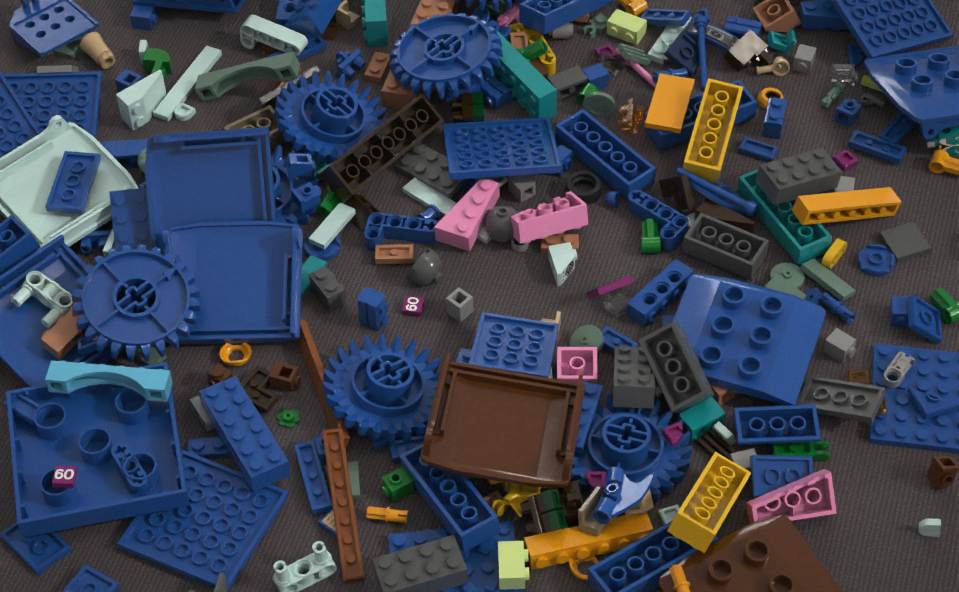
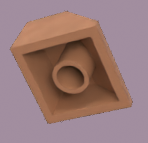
[753,0,802,32]

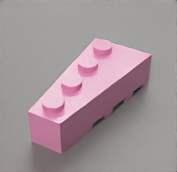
[434,178,500,252]
[511,191,588,244]
[746,469,837,524]

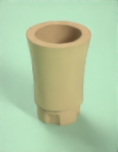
[80,32,116,69]

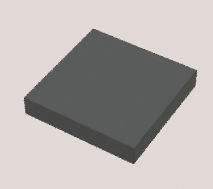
[879,222,931,262]

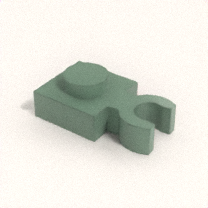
[583,13,609,39]

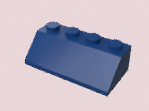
[732,405,821,445]

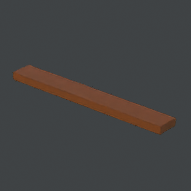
[297,319,350,450]
[322,428,365,583]

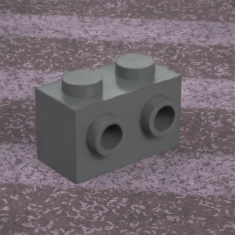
[308,266,346,313]

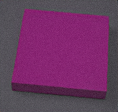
[587,276,634,299]

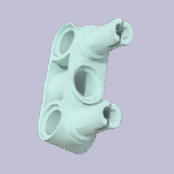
[11,271,74,329]
[272,541,337,592]

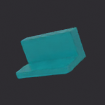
[679,397,726,443]

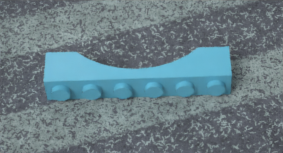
[45,360,173,402]

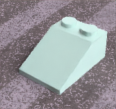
[116,70,167,131]

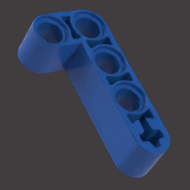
[628,189,689,251]
[364,213,439,251]

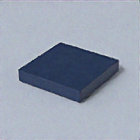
[663,31,709,76]

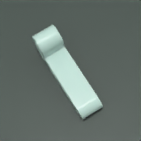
[240,14,308,56]

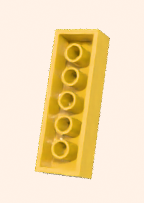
[683,78,743,184]
[667,452,751,553]

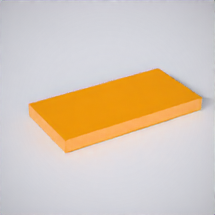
[645,73,695,133]

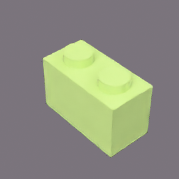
[606,9,647,45]
[498,541,529,590]

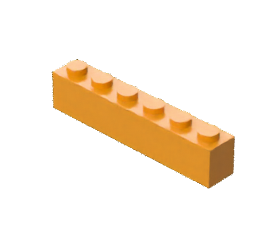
[792,187,901,225]
[524,511,654,570]

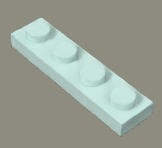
[648,17,692,64]

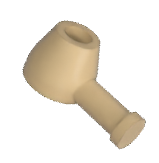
[756,56,790,76]

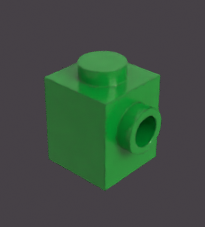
[381,467,414,503]

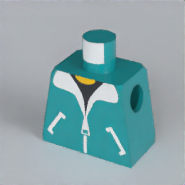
[925,126,959,156]

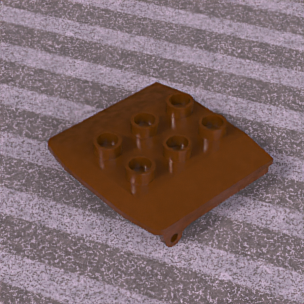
[420,352,586,488]
[658,515,843,592]

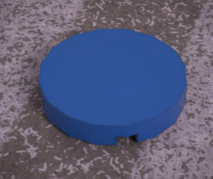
[303,232,341,261]
[857,244,896,277]

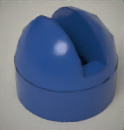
[605,191,620,206]

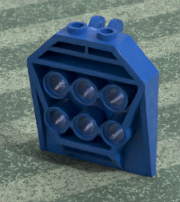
[9,0,99,57]

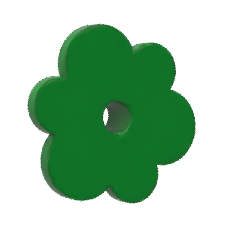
[277,409,300,428]

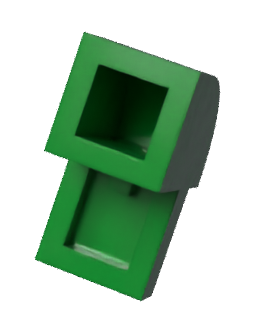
[142,48,172,79]

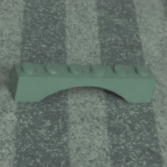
[195,51,300,102]

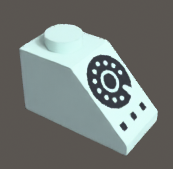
[548,242,577,286]

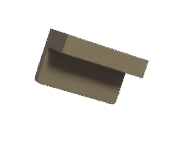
[578,486,607,536]

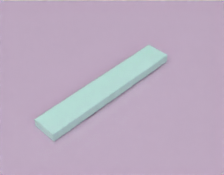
[153,45,222,122]
[403,177,491,244]

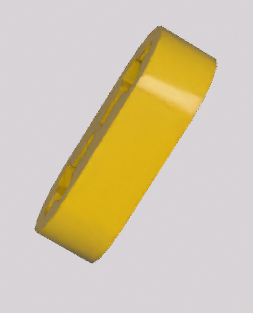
[821,238,847,269]

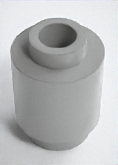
[549,23,573,39]

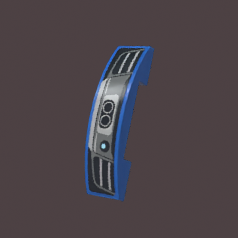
[684,21,740,52]

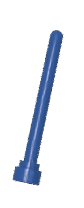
[693,15,707,90]
[676,167,758,217]

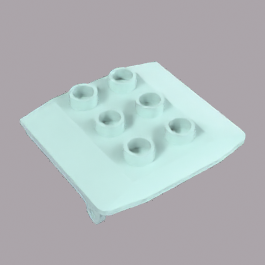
[0,115,139,251]

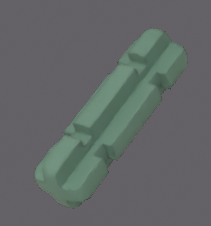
[820,82,845,108]

